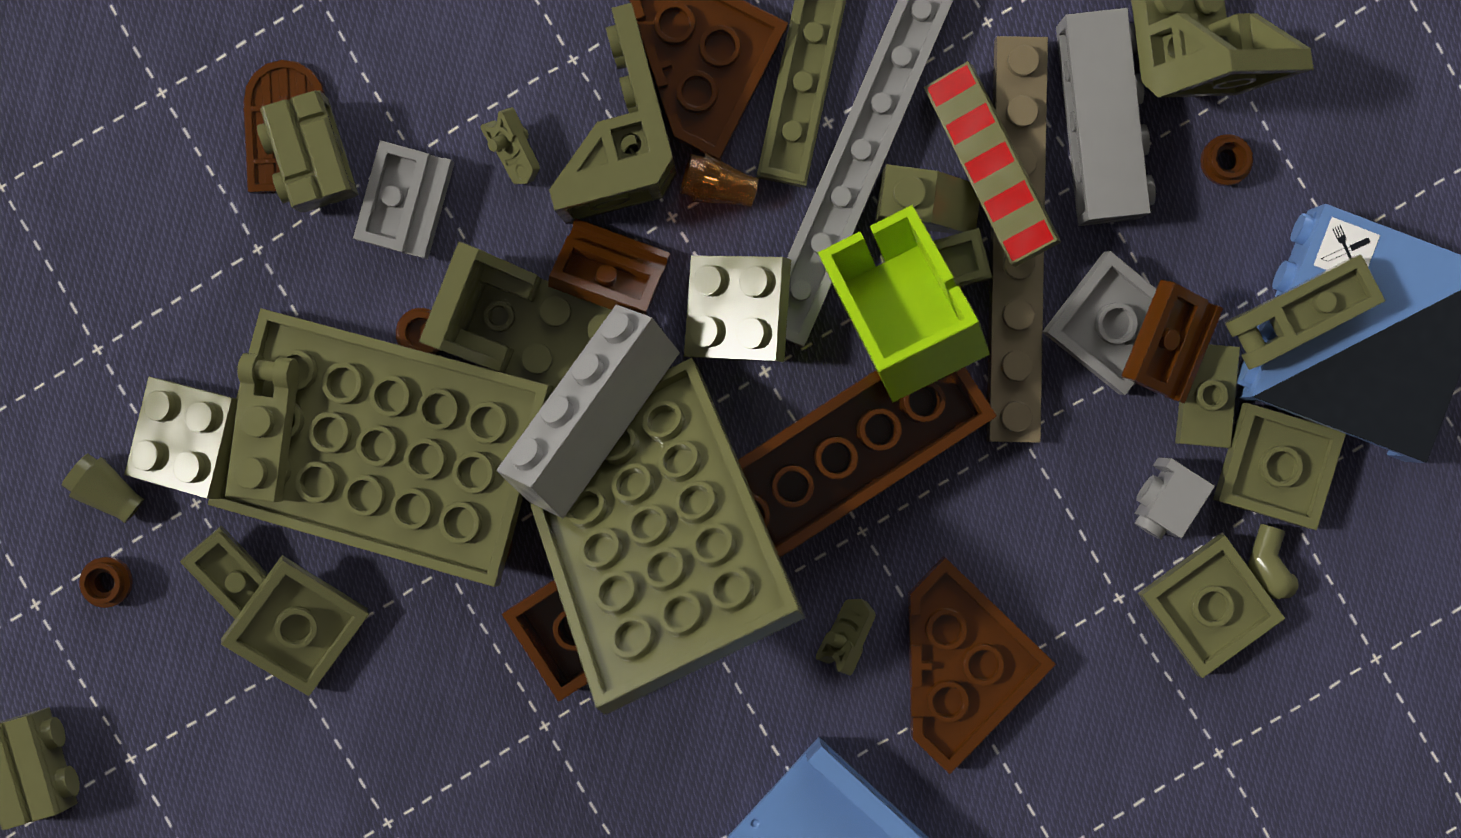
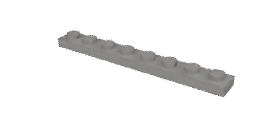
[786,0,953,348]

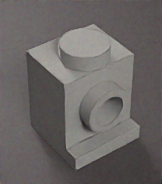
[1134,457,1215,540]

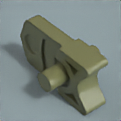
[480,107,540,184]
[816,599,876,676]

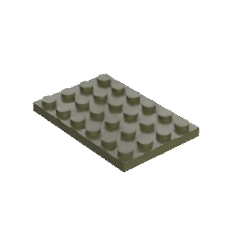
[207,308,553,587]
[529,358,805,715]

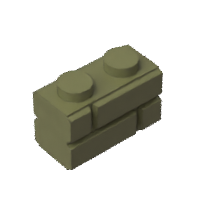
[257,90,359,213]
[0,707,80,830]

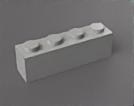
[1056,8,1156,226]
[496,304,680,519]

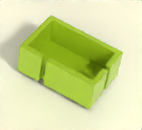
[818,205,990,402]

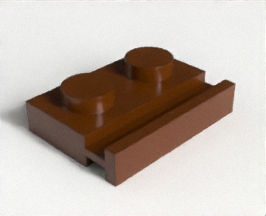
[548,218,670,315]
[1121,280,1224,404]

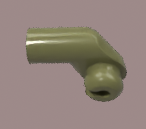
[1248,524,1299,599]

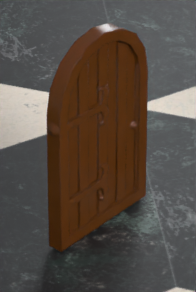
[243,60,325,193]

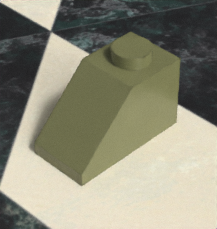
[875,164,980,234]

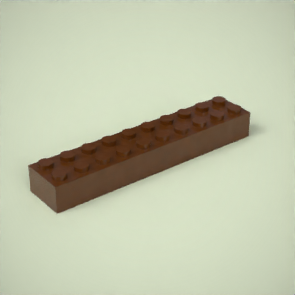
[501,367,997,702]

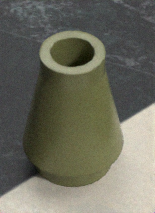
[61,453,145,523]

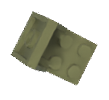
[1131,0,1313,98]
[549,3,677,224]
[419,241,612,392]

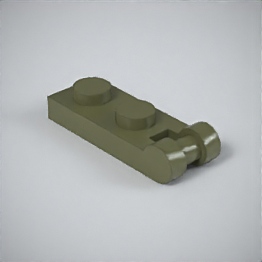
[1225,254,1385,369]
[225,353,299,502]

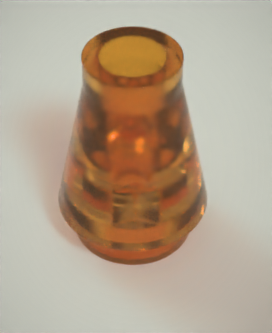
[680,153,758,207]

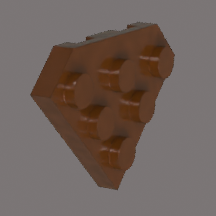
[629,0,788,162]
[908,556,1056,774]

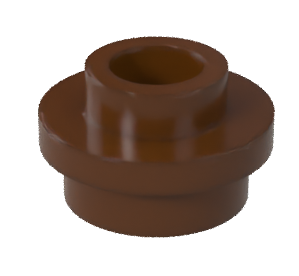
[1200,134,1253,186]
[79,557,133,608]

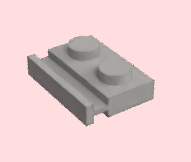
[353,140,455,260]

